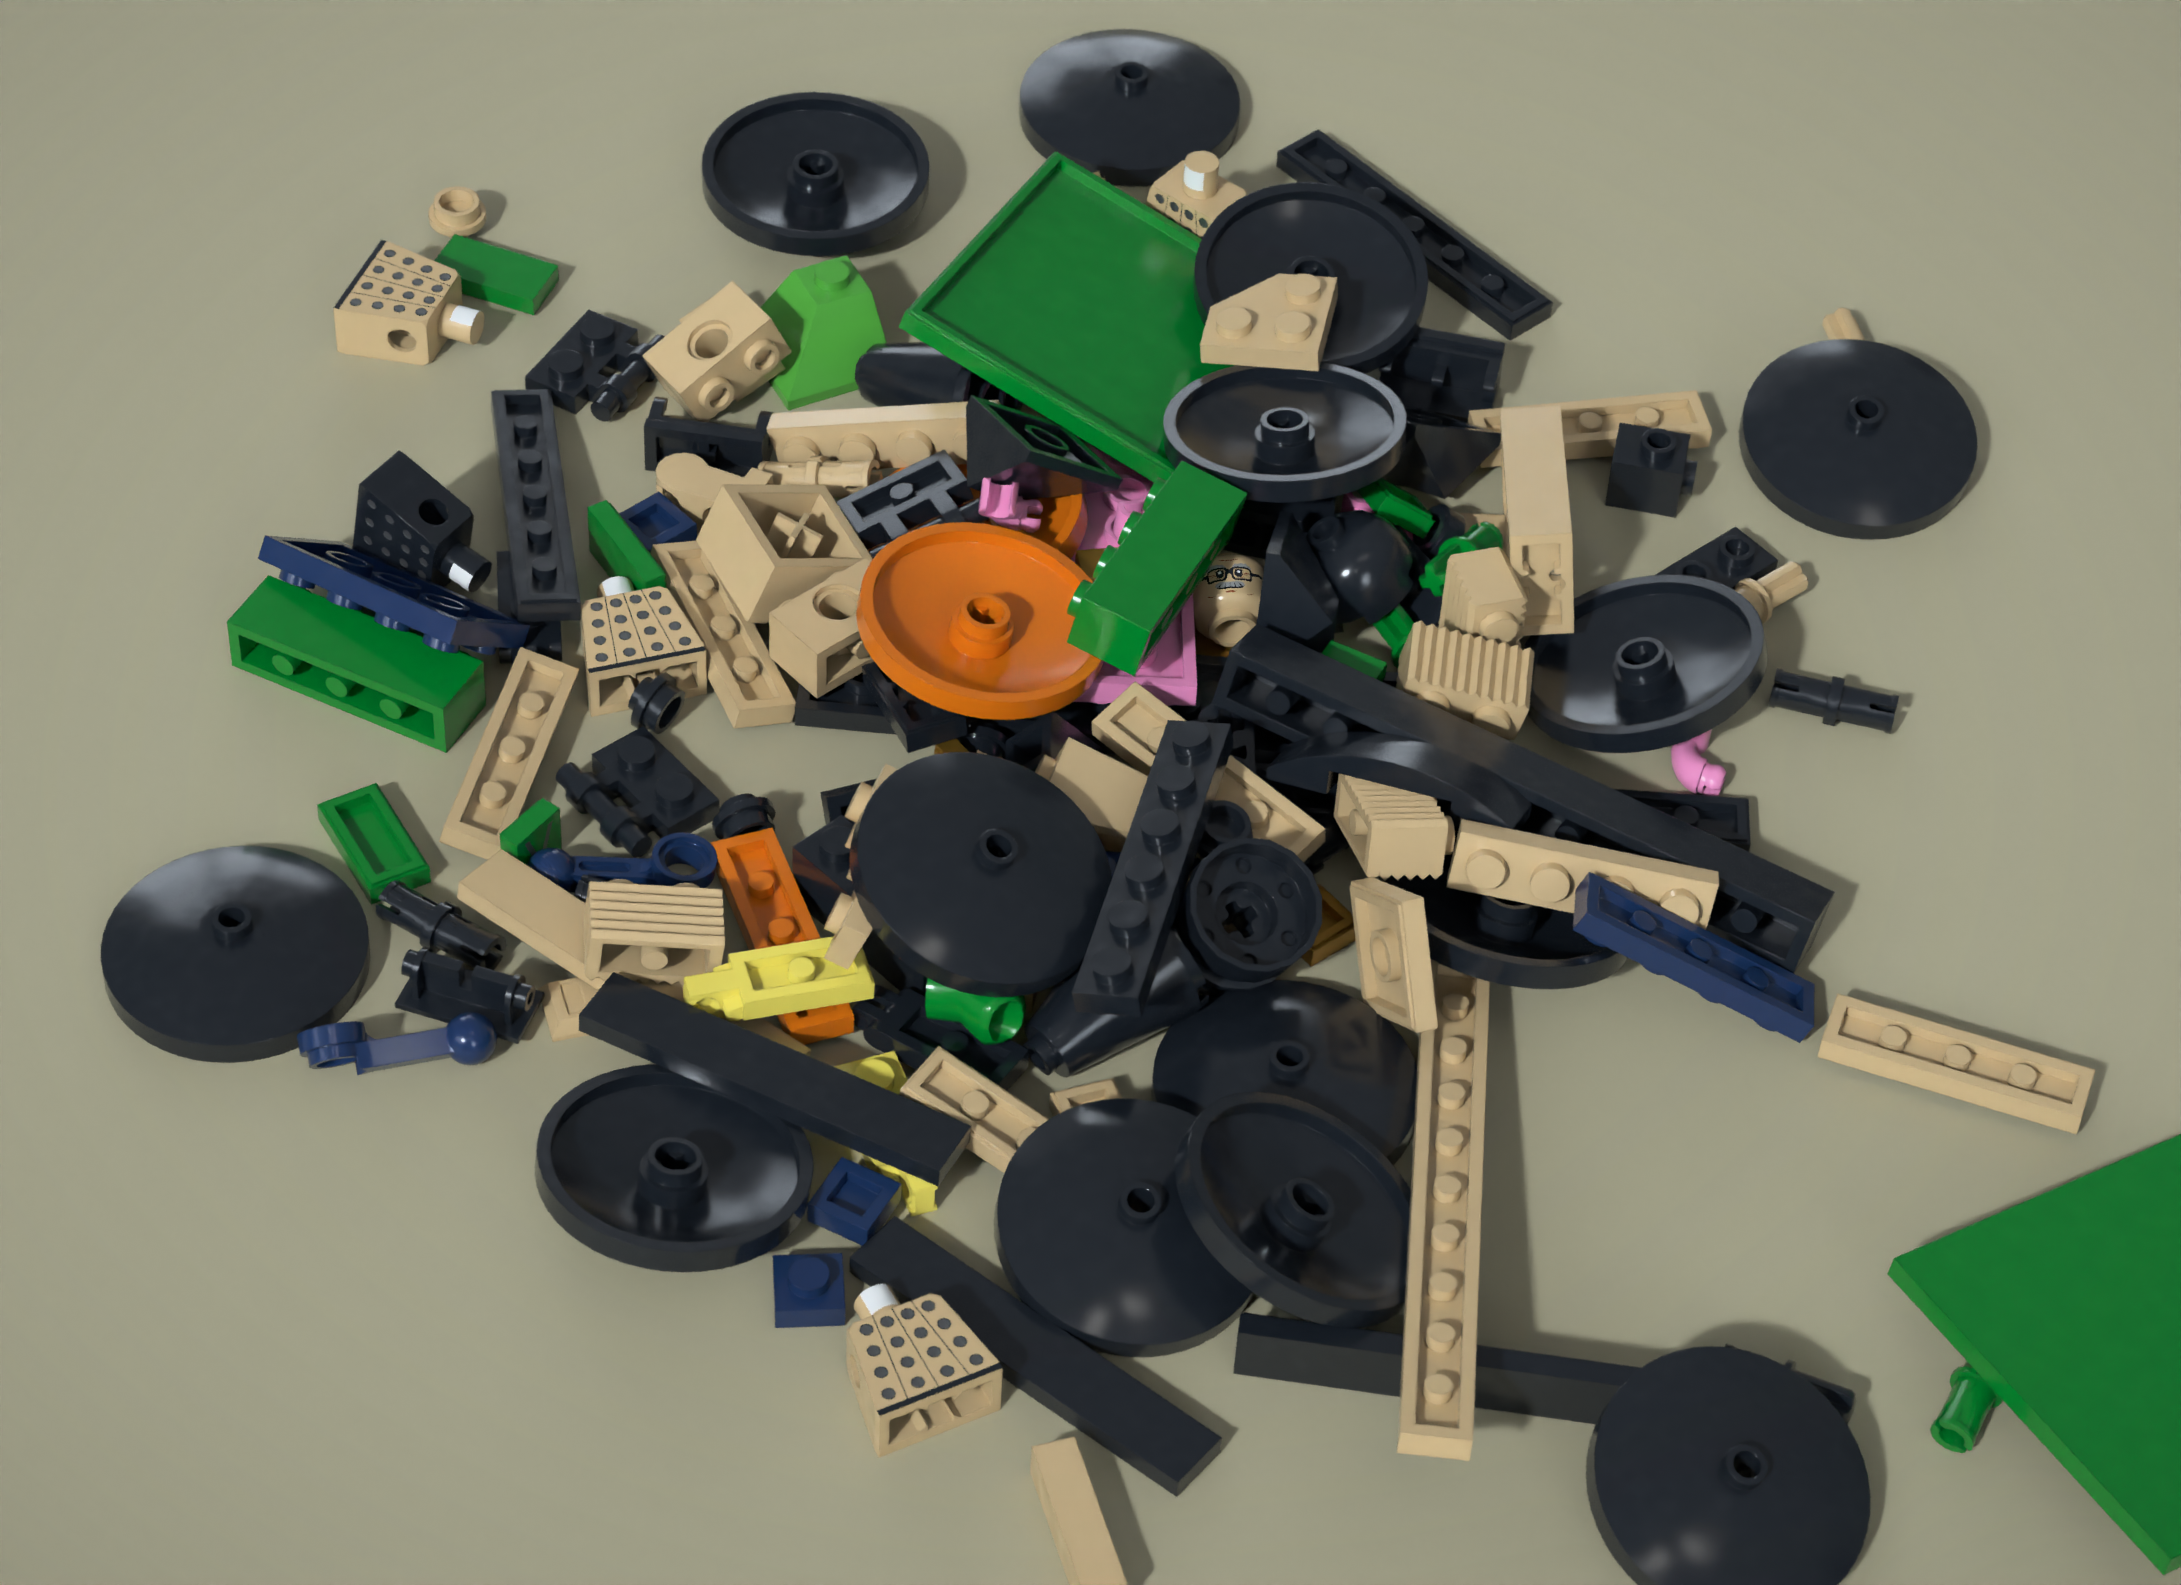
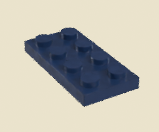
[258,535,530,655]

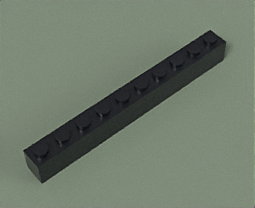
[1212,624,1835,974]

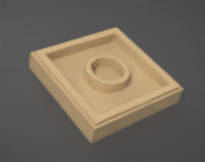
[1349,877,1438,1033]

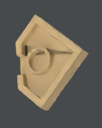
[1200,273,1338,371]

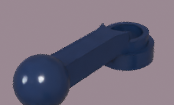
[527,832,717,893]
[297,1012,497,1075]

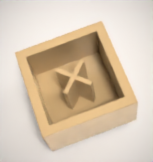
[696,484,873,623]

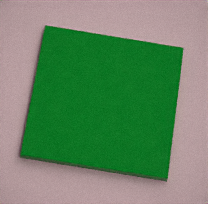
[899,151,1236,482]
[1887,1134,2181,1576]

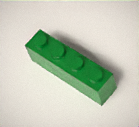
[1067,461,1248,676]
[227,575,486,753]

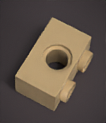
[642,281,792,422]
[769,557,874,699]

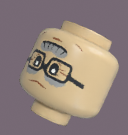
[1193,553,1264,647]

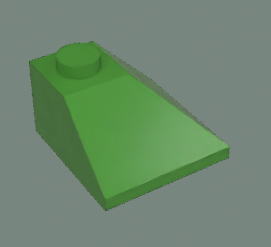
[760,255,887,411]

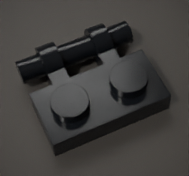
[525,309,665,422]
[836,449,989,558]
[556,726,720,858]

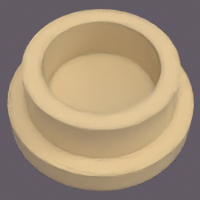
[429,186,486,238]

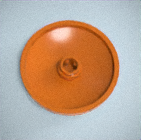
[856,522,1104,720]

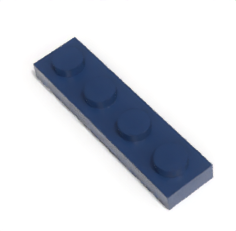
[1573,871,1815,1043]

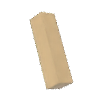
[1030,1437,1127,1585]

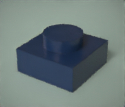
[619,492,697,553]
[807,1157,902,1246]
[773,1253,845,1328]

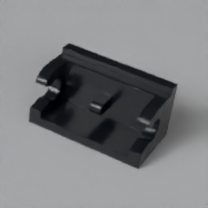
[1378,327,1505,423]
[644,397,774,477]

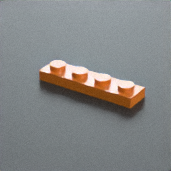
[710,828,854,1045]

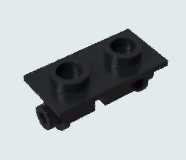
[395,947,545,1044]

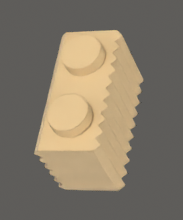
[1438,547,1528,647]
[1396,621,1534,740]
[1334,774,1455,881]
[583,879,725,986]

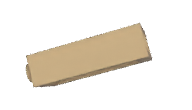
[1500,406,1574,636]

